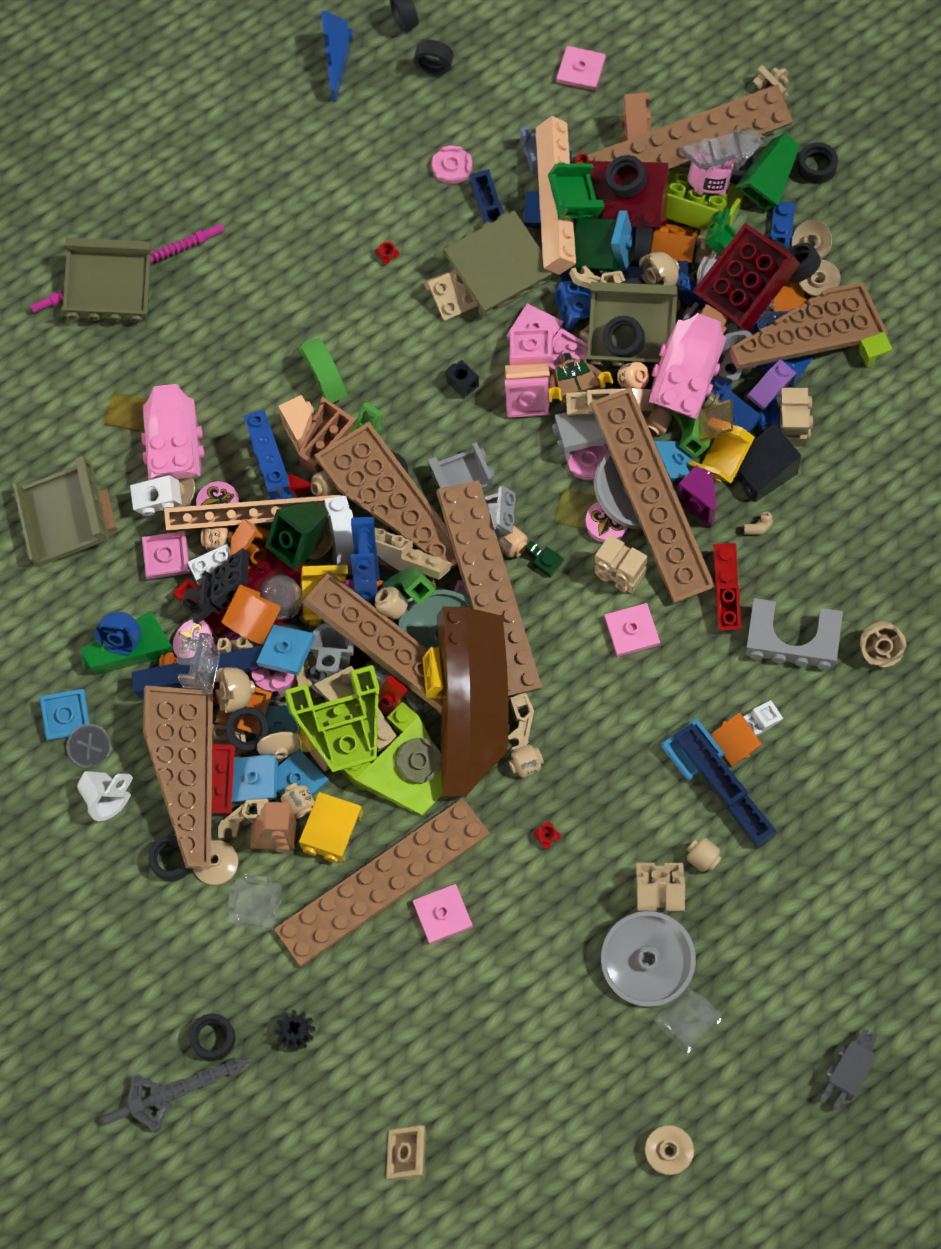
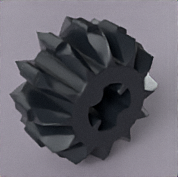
[275,1010,315,1051]

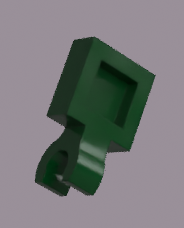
[525,541,564,578]

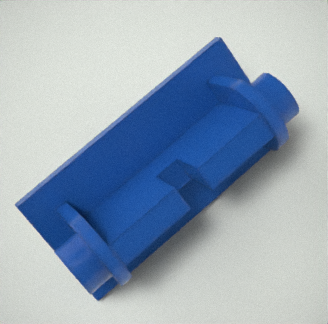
[675,272,710,310]
[758,396,780,433]

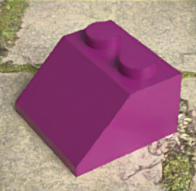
[678,465,716,527]

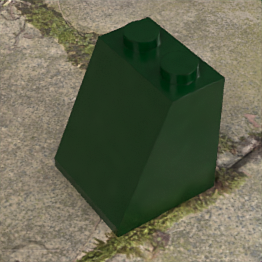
[571,219,619,276]
[265,501,329,570]

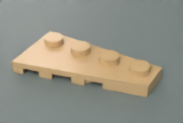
[312,666,397,752]

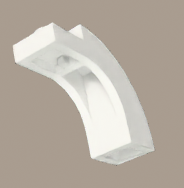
[324,496,354,575]

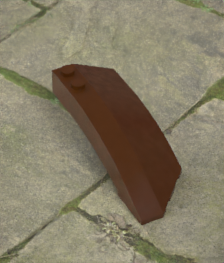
[437,606,508,797]

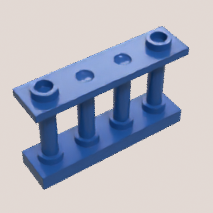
[244,409,293,500]
[351,517,380,608]

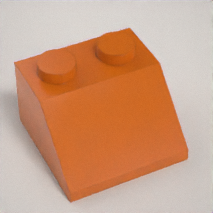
[651,223,699,263]
[230,519,272,569]

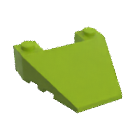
[283,665,379,772]
[341,702,443,816]

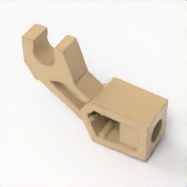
[569,266,625,289]
[508,693,534,751]
[218,799,270,840]

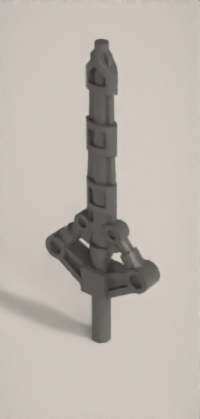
[102,1058,249,1132]

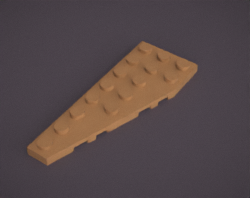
[729,282,888,370]
[315,422,458,570]
[143,686,213,869]

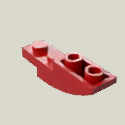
[714,543,741,630]

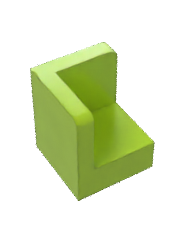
[858,332,892,368]

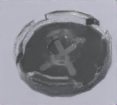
[66,723,112,769]

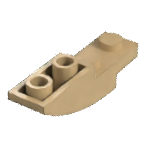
[566,389,655,416]
[375,528,451,580]

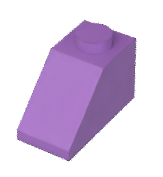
[747,359,796,410]

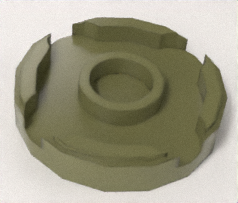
[396,738,441,784]

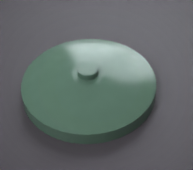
[398,590,471,650]

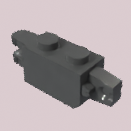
[820,1029,877,1111]

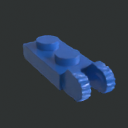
[770,201,795,249]

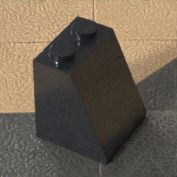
[734,424,801,502]

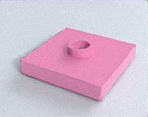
[557,46,606,91]
[506,304,564,341]
[509,327,553,365]
[505,377,550,418]
[142,531,190,580]
[604,603,660,657]
[413,884,473,944]

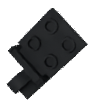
[183,548,249,624]

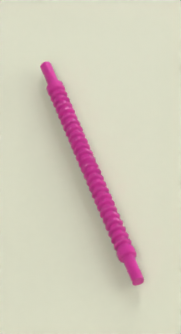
[30,224,224,312]

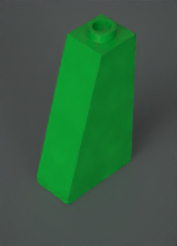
[736,133,800,211]
[80,611,175,675]

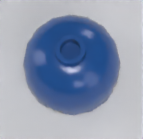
[94,612,141,655]

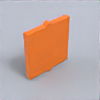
[770,281,807,312]
[710,712,762,767]

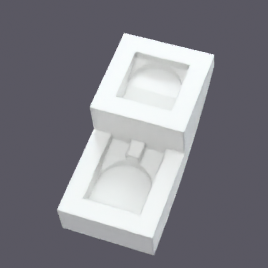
[744,700,783,736]

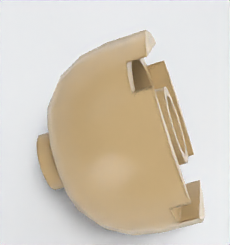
[639,252,679,286]
[860,621,907,668]
[215,667,255,713]

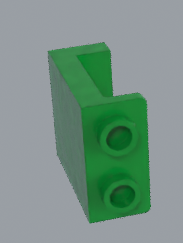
[548,162,605,219]
[705,208,737,256]

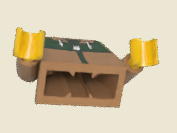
[548,353,613,406]

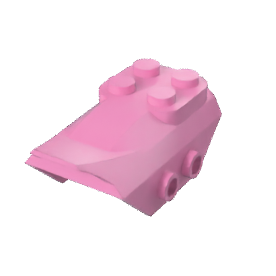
[649,313,727,420]
[141,384,205,480]

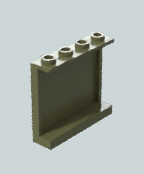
[442,210,554,318]
[61,238,152,323]
[586,282,678,367]
[13,456,109,566]

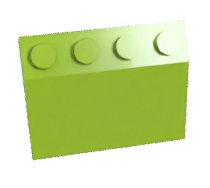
[667,166,745,230]

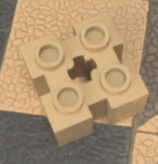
[778,388,813,446]
[595,534,647,594]
[636,863,685,912]

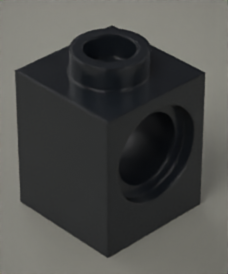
[446,360,479,399]

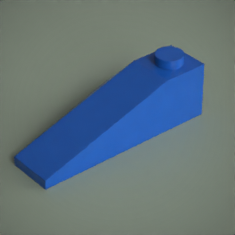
[321,11,353,102]

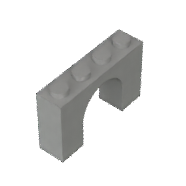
[745,598,843,670]

